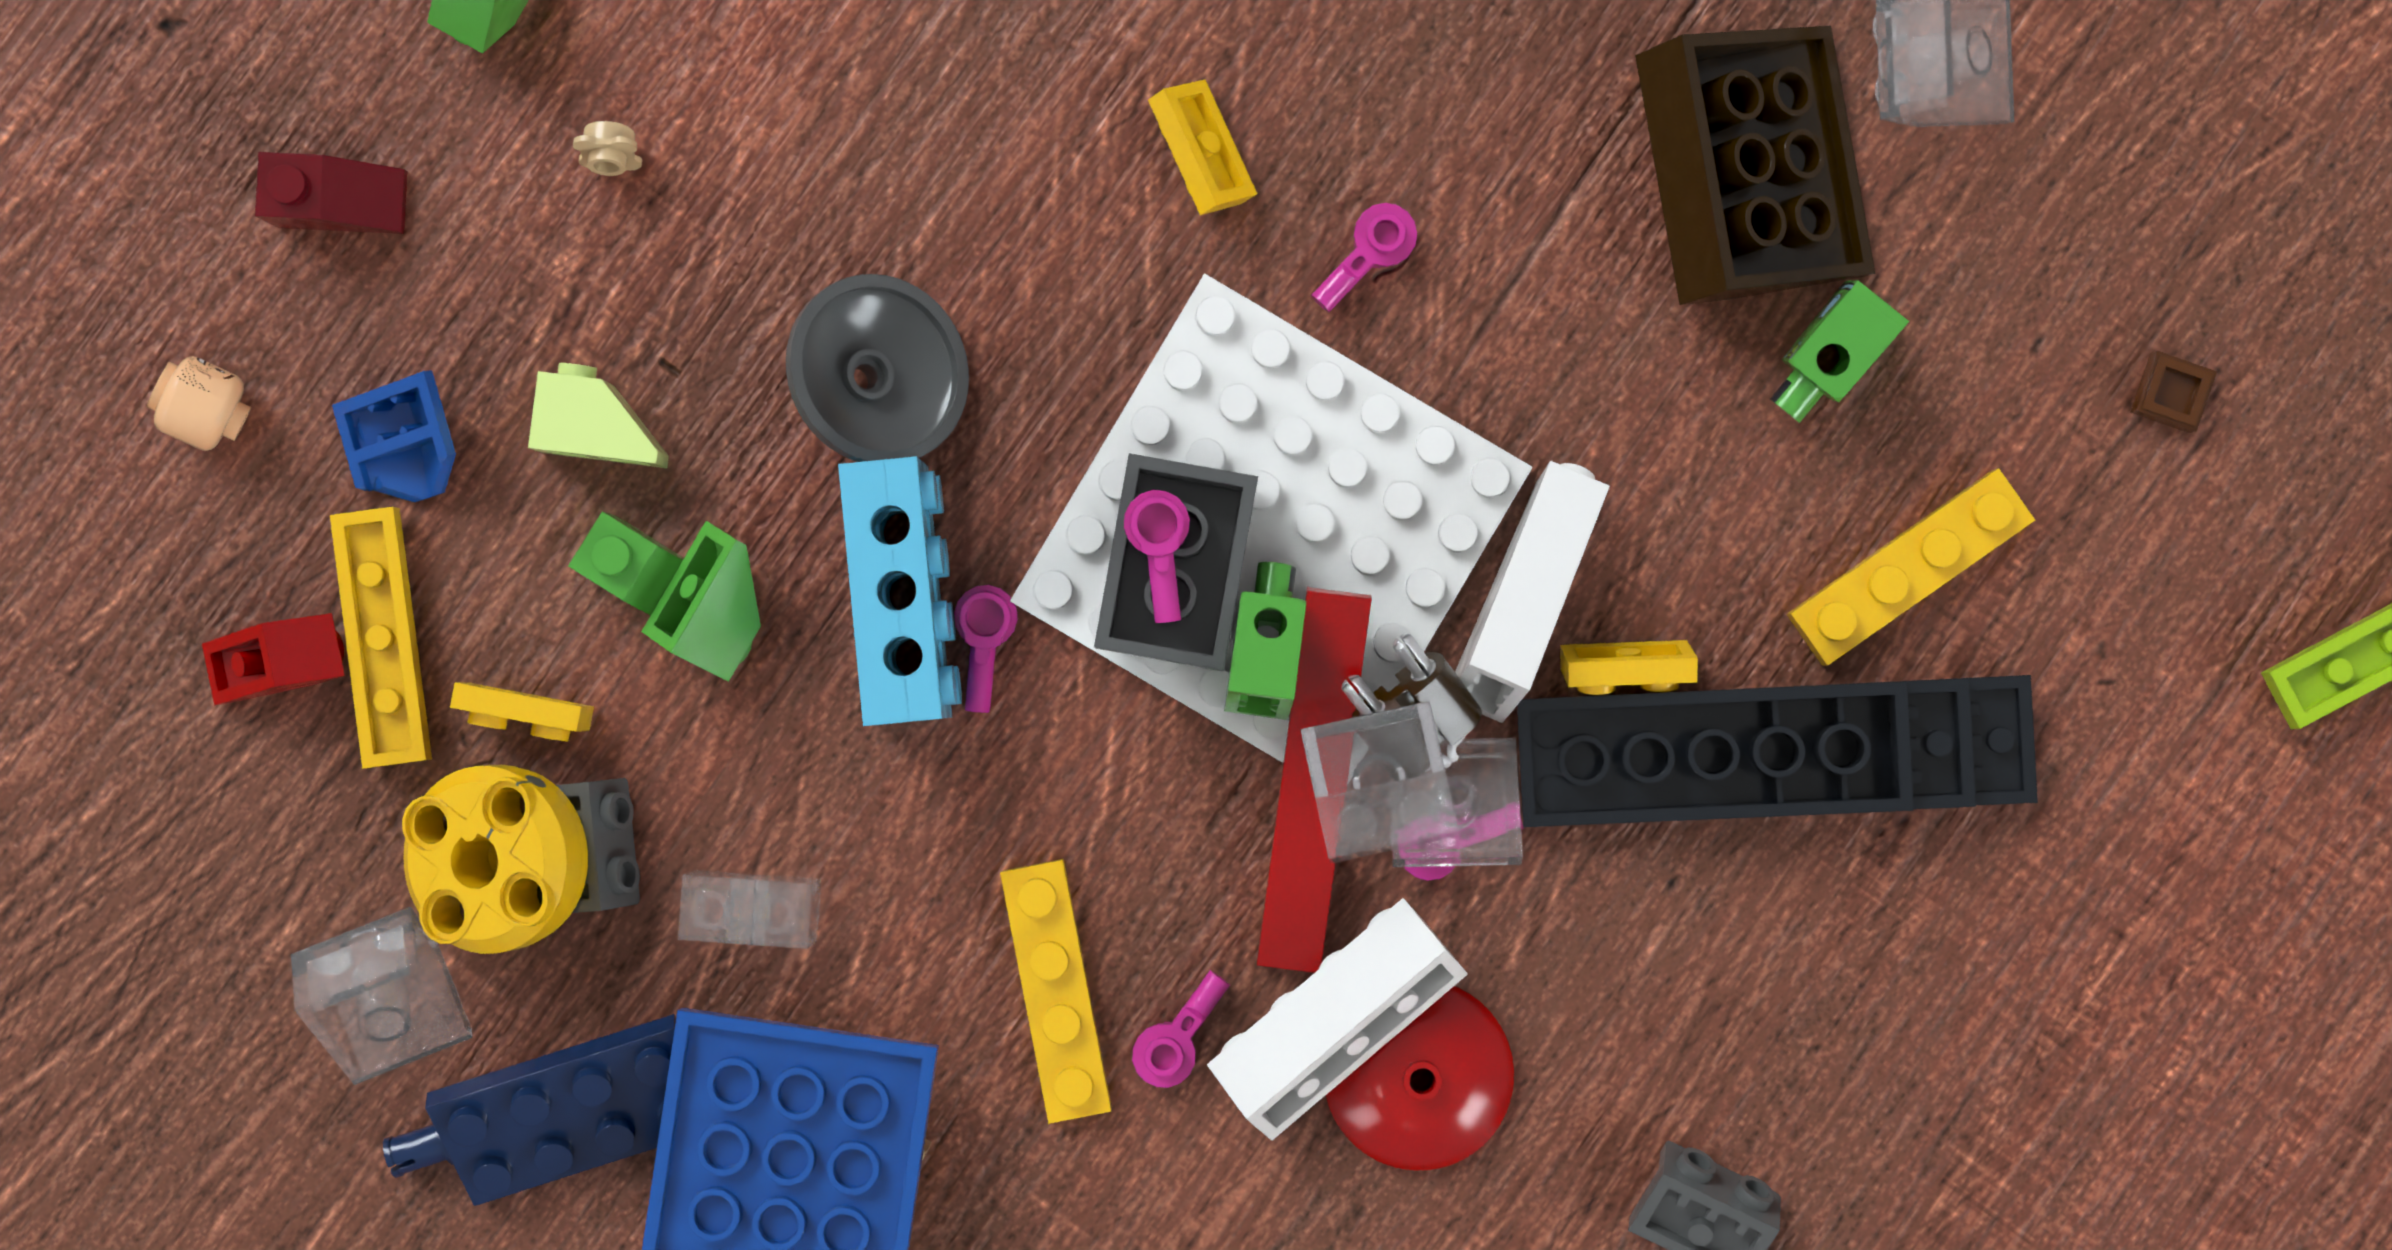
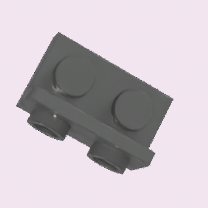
[537,778,640,913]
[1628,1141,1781,1250]

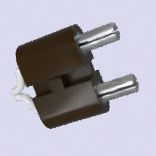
[1341,634,1482,780]

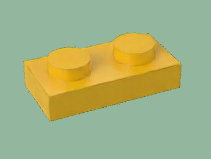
[1148,79,1257,216]
[1560,640,1698,695]
[450,682,594,742]

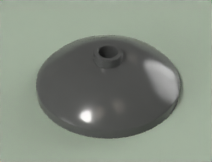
[786,274,969,462]

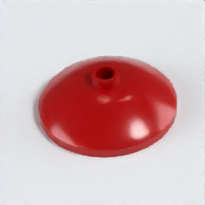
[1326,986,1514,1171]

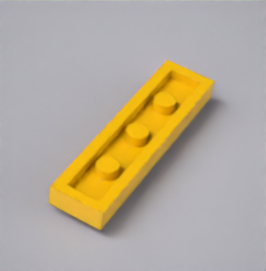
[1786,468,2035,666]
[330,507,432,769]
[1000,859,1112,1124]

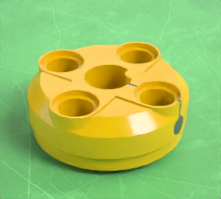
[402,765,588,954]

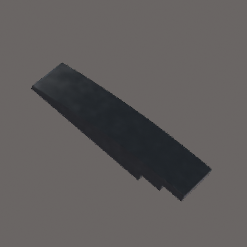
[1517,675,2038,827]

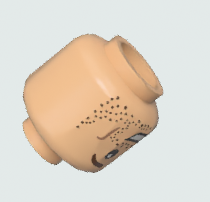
[147,356,251,451]

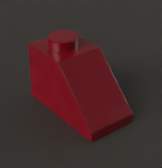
[255,152,408,234]

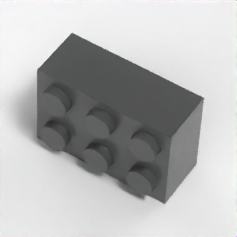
[1094,453,1258,671]

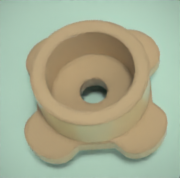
[573,121,642,176]

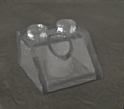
[1873,0,2015,127]
[1300,701,1459,863]
[291,906,473,1085]

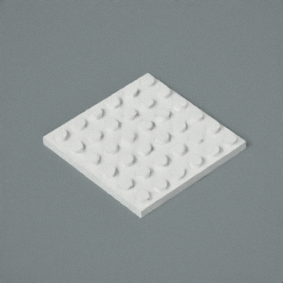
[1010,273,1533,781]

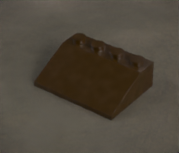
[1635,26,1876,305]

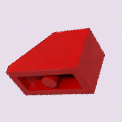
[202,613,345,706]

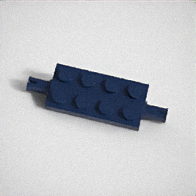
[383,1014,676,1206]

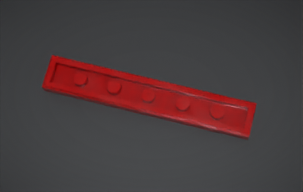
[1257,587,1372,973]

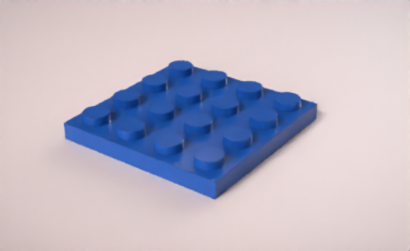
[642,1008,939,1250]

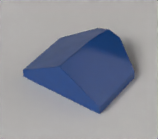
[332,370,456,502]

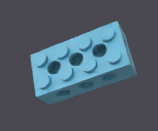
[838,456,962,726]

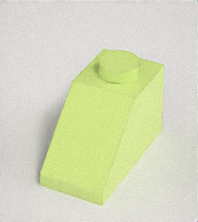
[528,363,669,468]

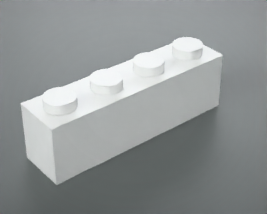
[1207,898,1468,1140]

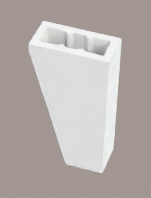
[1455,461,1610,723]

